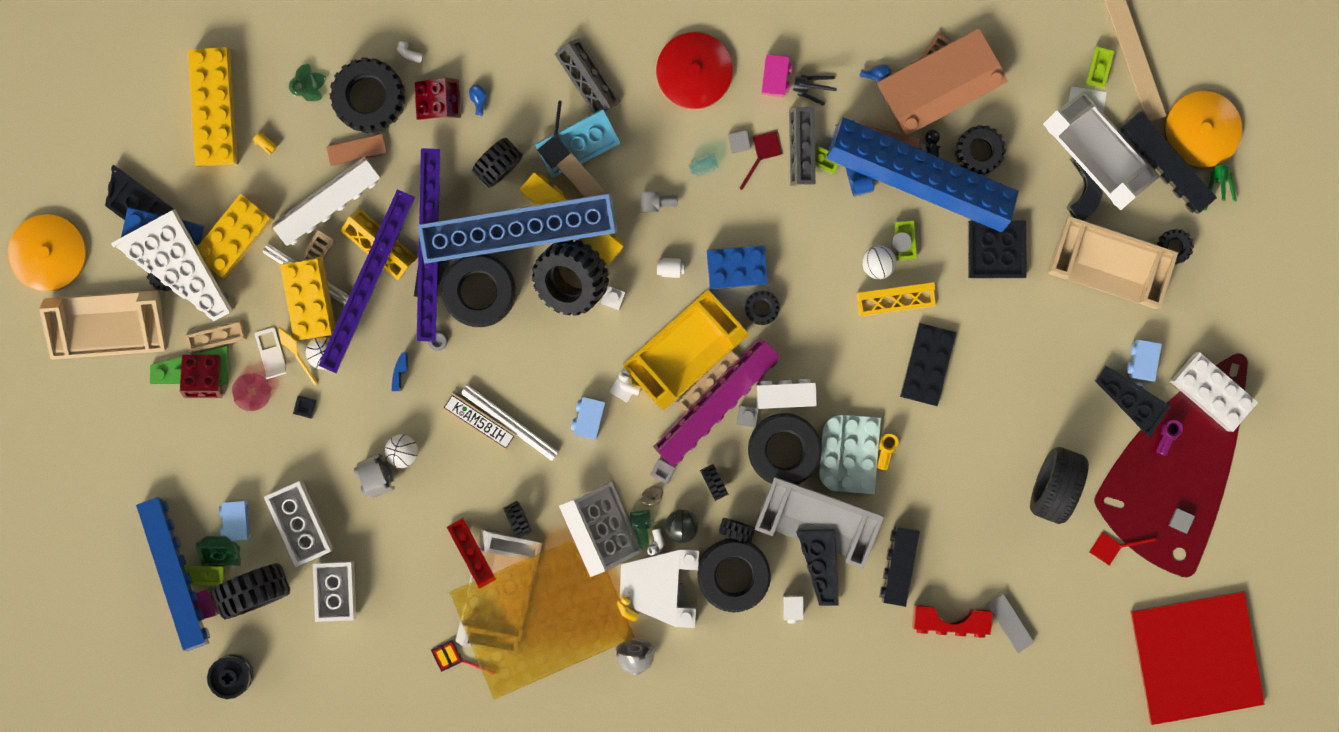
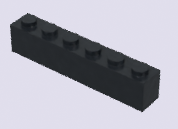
[1120,111,1217,214]

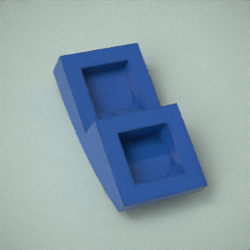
[392,352,408,391]

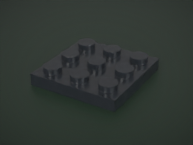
[968,220,1027,278]

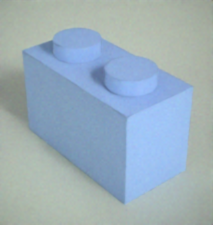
[1127,340,1162,382]
[571,397,606,440]
[219,500,251,541]

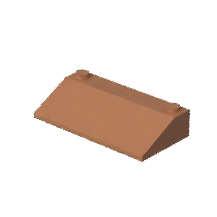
[877,28,1008,136]

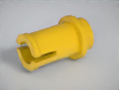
[253,131,278,155]

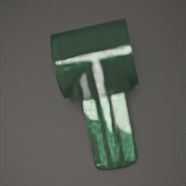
[630,510,651,548]

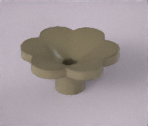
[641,486,664,506]

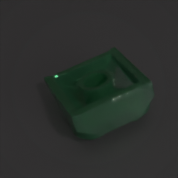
[195,536,241,566]

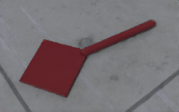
[740,131,782,190]

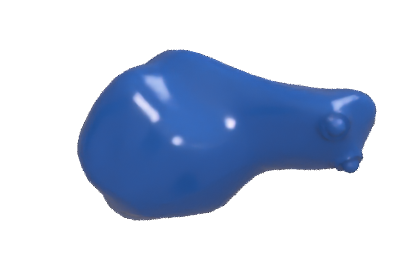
[859,64,891,81]
[469,84,487,116]

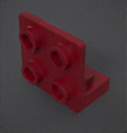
[415,78,461,120]
[179,355,223,398]

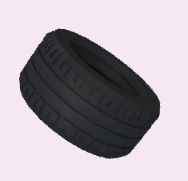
[1030,447,1089,524]

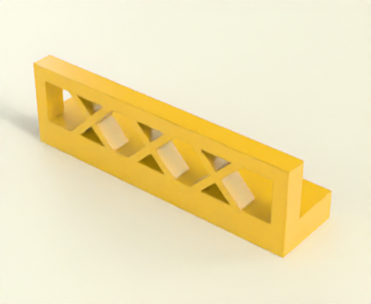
[340,208,417,280]
[856,282,936,316]

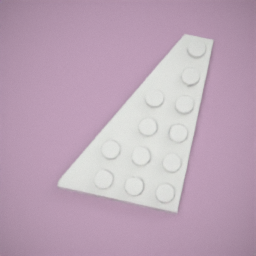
[111,209,232,321]

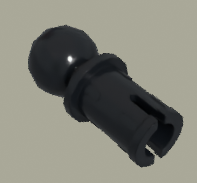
[925,129,941,157]

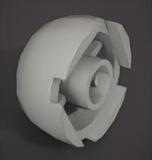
[616,639,655,675]

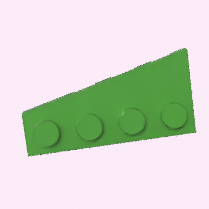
[150,346,228,384]

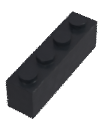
[879,526,920,607]

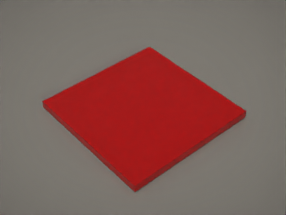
[1130,591,1265,725]

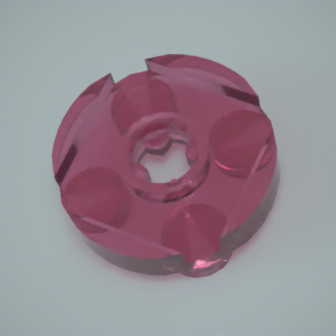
[232,373,272,411]

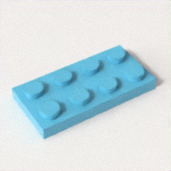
[535,109,621,179]

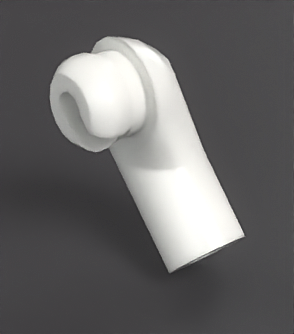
[396,41,423,63]
[618,370,641,396]
[647,528,665,556]

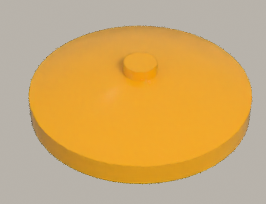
[1164,91,1242,168]
[8,214,87,291]

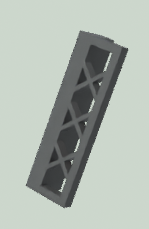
[555,38,621,113]
[789,107,816,186]

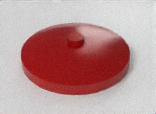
[656,32,733,109]

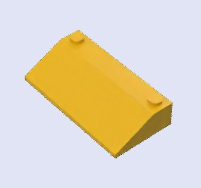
[622,290,749,411]

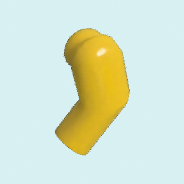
[617,596,639,621]

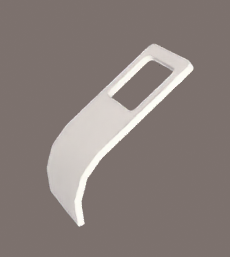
[255,327,287,379]

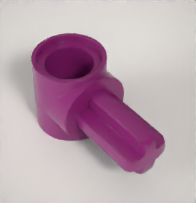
[1156,420,1183,456]

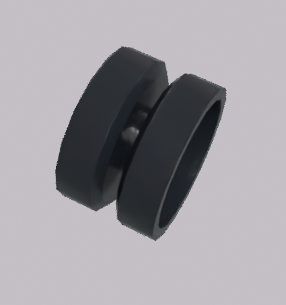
[207,654,254,699]

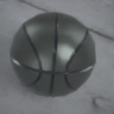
[665,509,699,543]

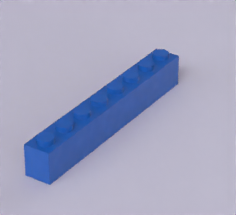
[136,497,210,652]

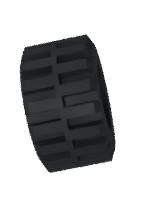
[955,125,1006,175]
[472,137,523,188]

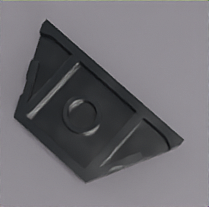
[105,165,174,220]

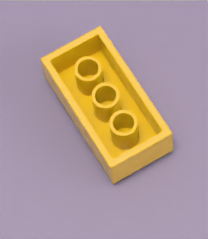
[197,194,274,279]
[280,257,336,340]

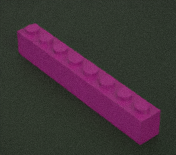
[653,338,780,467]

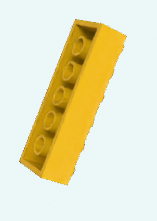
[188,47,238,167]
[519,173,624,266]

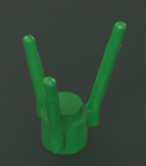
[1204,165,1237,211]

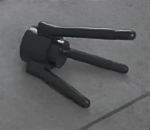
[793,75,837,105]

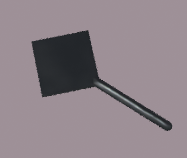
[537,100,571,169]

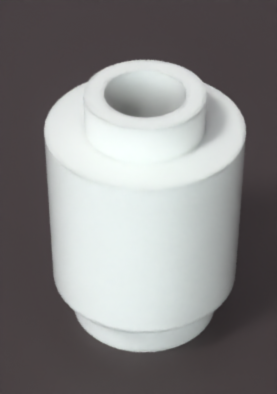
[657,258,685,278]

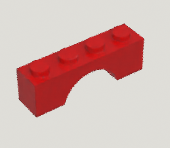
[912,605,992,638]

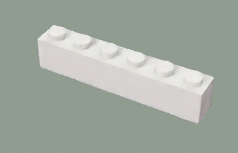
[272,156,380,246]

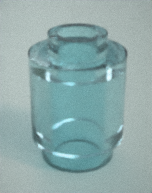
[689,153,718,177]

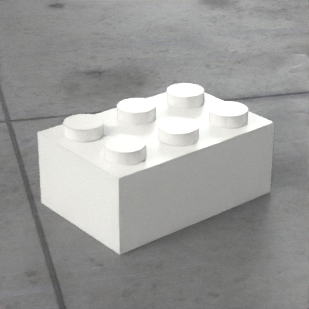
[756,379,817,409]
[313,560,357,622]

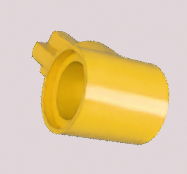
[877,433,899,470]

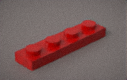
[447,518,496,589]

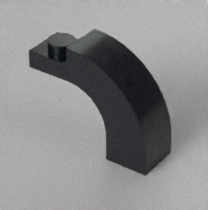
[1067,157,1103,221]

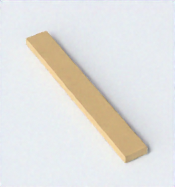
[1104,0,1166,122]

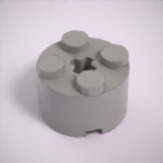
[354,454,395,498]

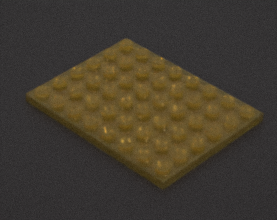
[449,539,635,700]

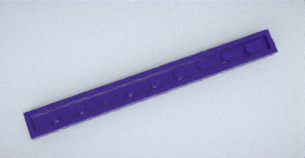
[417,148,440,342]
[318,189,415,374]

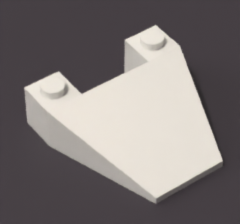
[619,548,699,628]

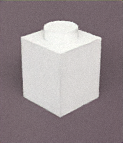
[601,286,626,311]
[783,595,803,623]

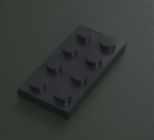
[900,323,956,407]

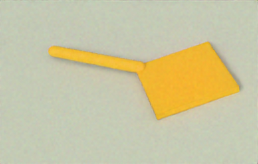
[279,327,317,385]

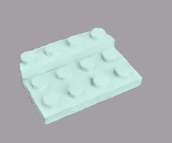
[818,415,881,494]

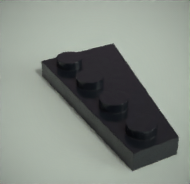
[796,529,839,606]

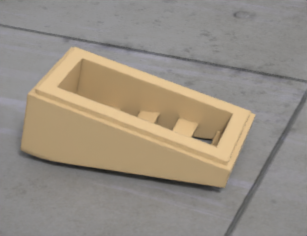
[300,230,335,260]

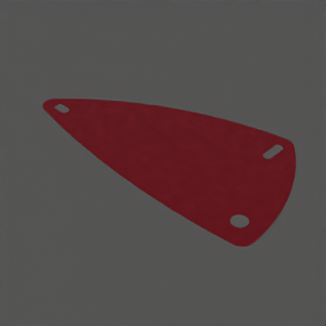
[1094,353,1248,578]

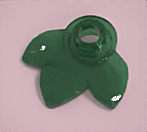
[289,64,326,102]

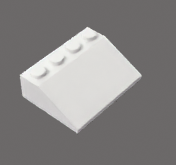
[559,482,643,577]

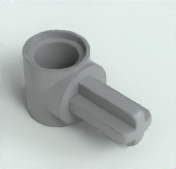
[641,192,678,213]

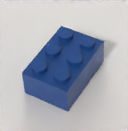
[706,245,768,289]

